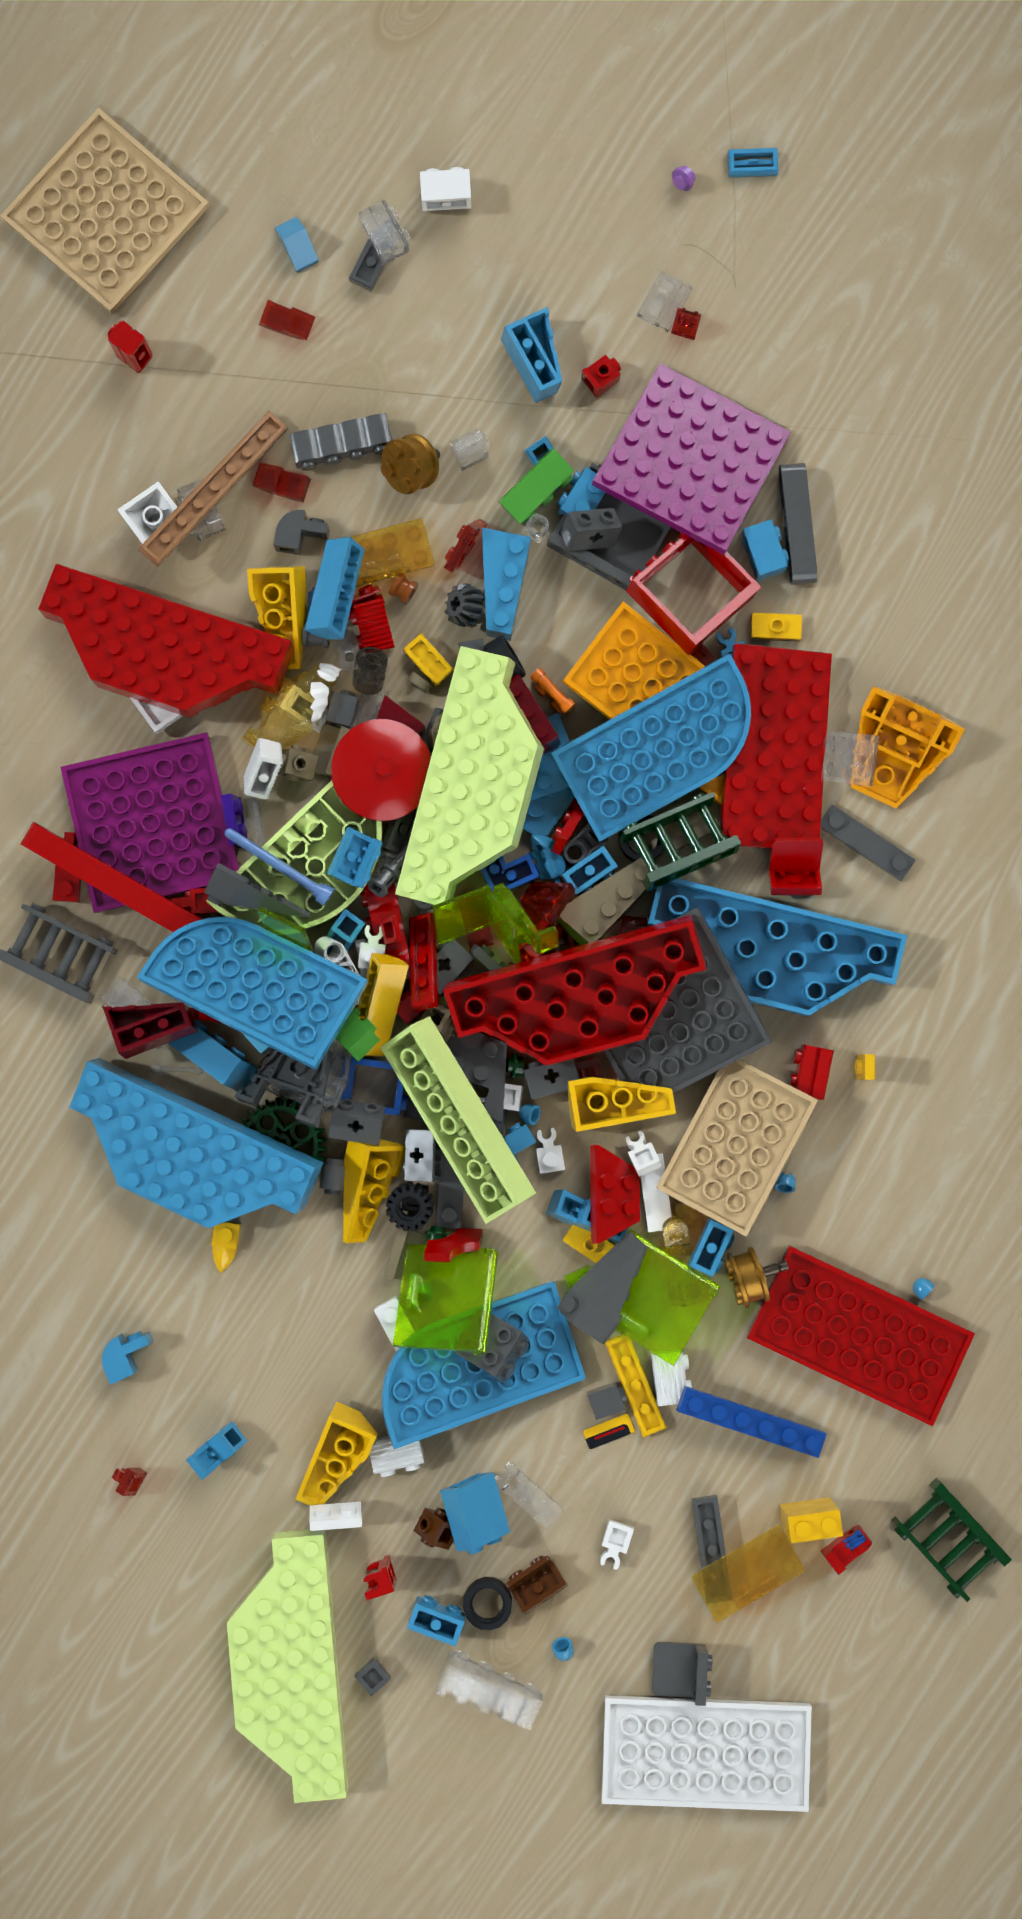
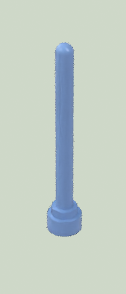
[225,828,335,906]

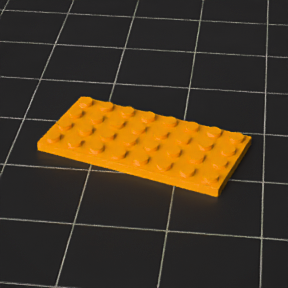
[562,601,724,805]

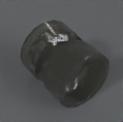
[352,647,388,695]

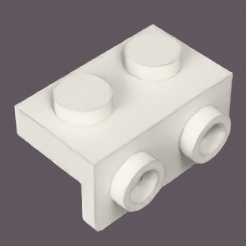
[309,1501,362,1531]

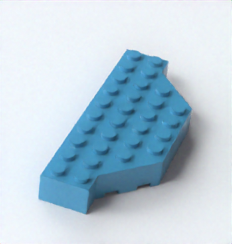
[646,878,907,1016]
[69,1058,323,1228]

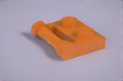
[530,667,576,717]

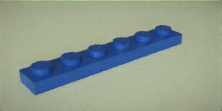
[676,1385,827,1458]

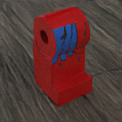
[820,1525,872,1575]

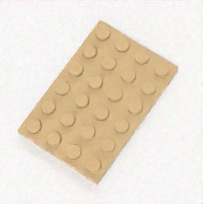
[656,1060,819,1237]

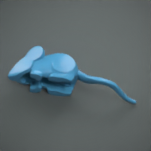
[529,834,566,908]

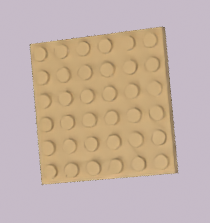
[0,107,210,314]

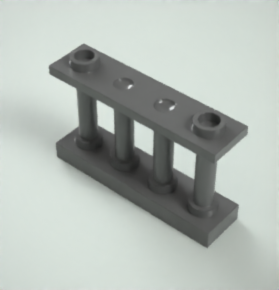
[0,902,118,1004]

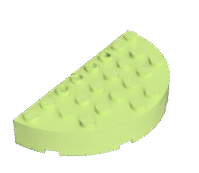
[206,780,382,933]

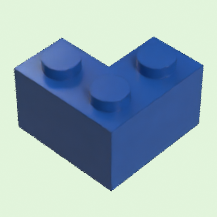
[480,853,539,900]

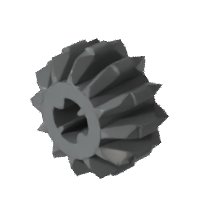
[444,583,485,627]

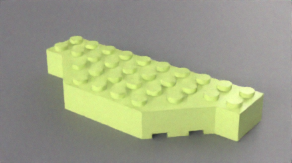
[395,646,544,909]
[227,1529,348,1803]

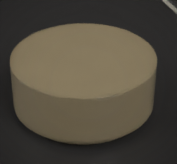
[408,671,433,694]

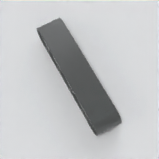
[778,463,817,585]

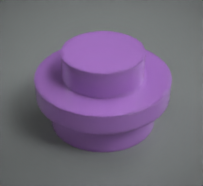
[672,166,695,191]

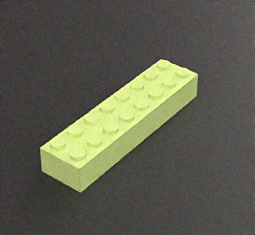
[380,1016,536,1224]

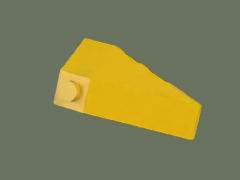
[247,566,307,669]

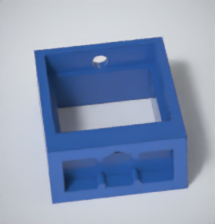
[340,1057,408,1115]

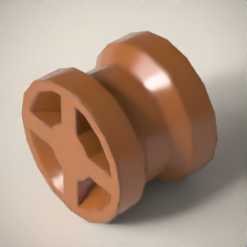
[389,573,419,605]

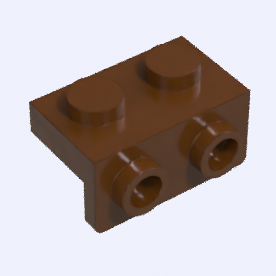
[505,1555,568,1615]

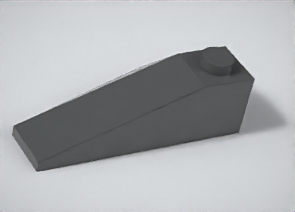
[557,1232,648,1344]

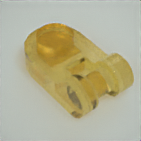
[662,1216,691,1259]

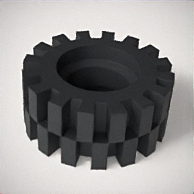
[386,1182,434,1231]

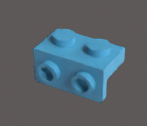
[556,467,605,516]
[327,827,383,888]

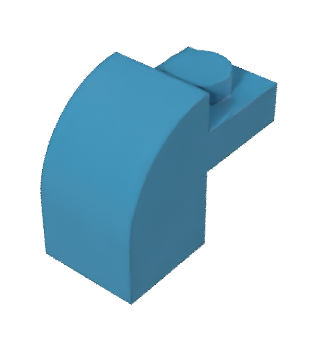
[102,1331,153,1385]
[186,1421,247,1480]

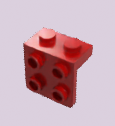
[768,838,824,895]

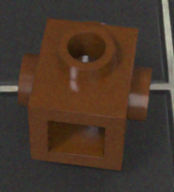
[413,1507,454,1550]

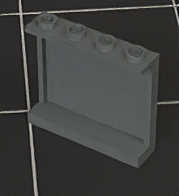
[547,463,672,590]

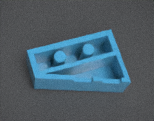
[501,307,562,403]
[168,1019,260,1092]

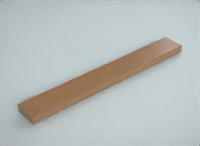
[138,411,288,567]

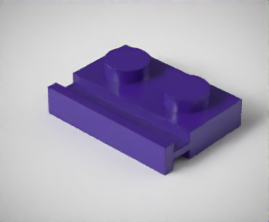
[221,793,247,848]

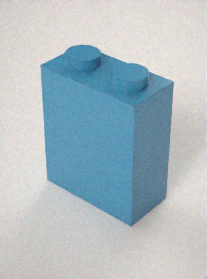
[440,1472,510,1554]

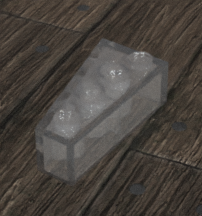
[435,1650,543,1730]

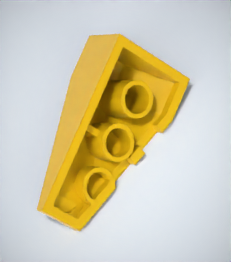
[568,1077,676,1132]
[343,1139,405,1243]
[296,1402,378,1506]

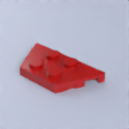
[590,1144,640,1244]

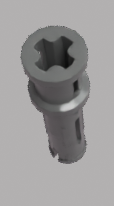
[367,844,408,897]

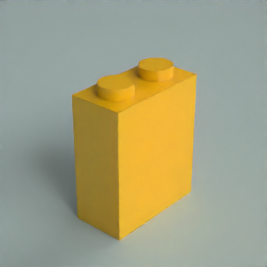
[779,1497,843,1543]

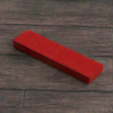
[409,912,438,1012]

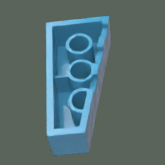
[482,528,531,641]

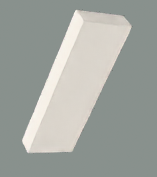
[640,1153,673,1232]

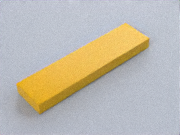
[605,1332,667,1437]

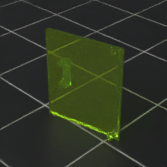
[616,1229,721,1366]
[393,1244,498,1355]

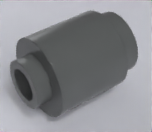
[319,1158,345,1195]

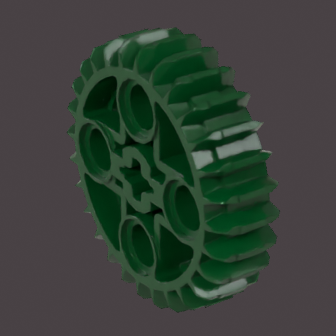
[241,1097,328,1161]

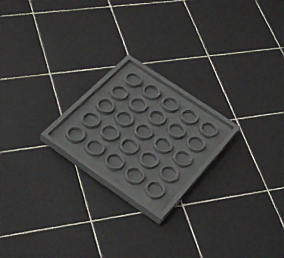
[604,907,772,1093]

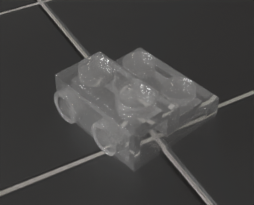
[821,731,879,787]

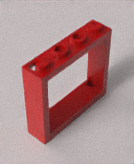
[626,533,761,656]

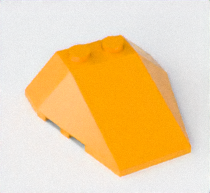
[850,686,965,808]

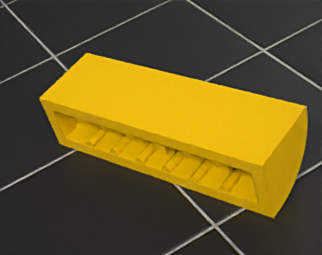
[358,953,409,1056]

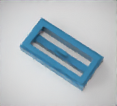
[728,148,779,177]

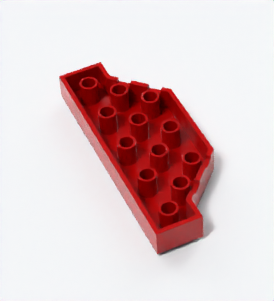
[38,564,295,718]
[443,914,706,1066]

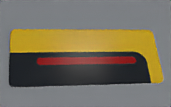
[583,1413,635,1449]

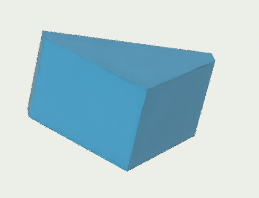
[275,217,319,272]

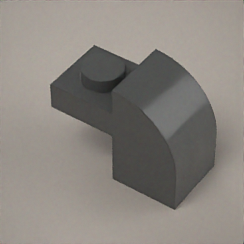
[273,510,330,555]

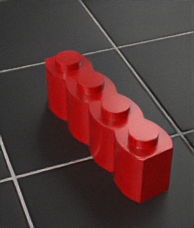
[361,883,410,981]

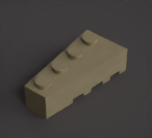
[553,858,648,945]

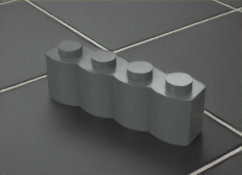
[289,413,392,471]

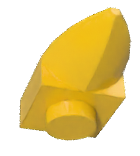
[211,1221,241,1272]

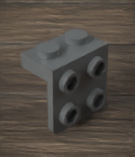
[455,1309,530,1384]
[652,1642,713,1706]

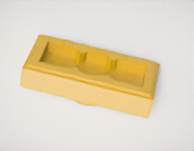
[751,613,802,641]
[403,633,454,687]
[854,1054,875,1080]
[562,1225,615,1263]

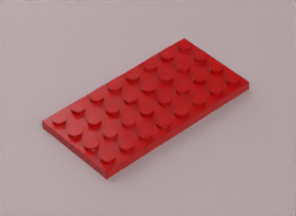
[720,643,832,849]
[746,1245,975,1427]

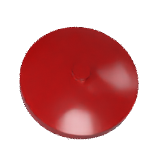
[331,719,431,821]

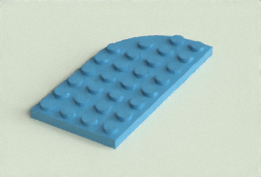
[551,653,751,842]
[137,917,368,1070]
[381,1281,586,1449]

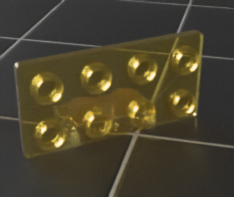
[351,518,435,587]
[691,1525,805,1623]

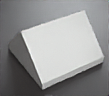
[117,482,177,544]

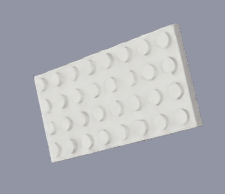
[601,1695,812,1812]

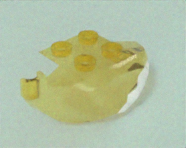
[241,663,342,748]

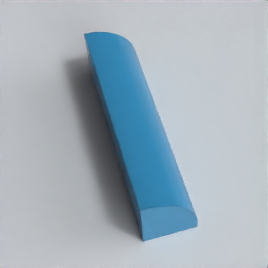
[305,537,365,640]

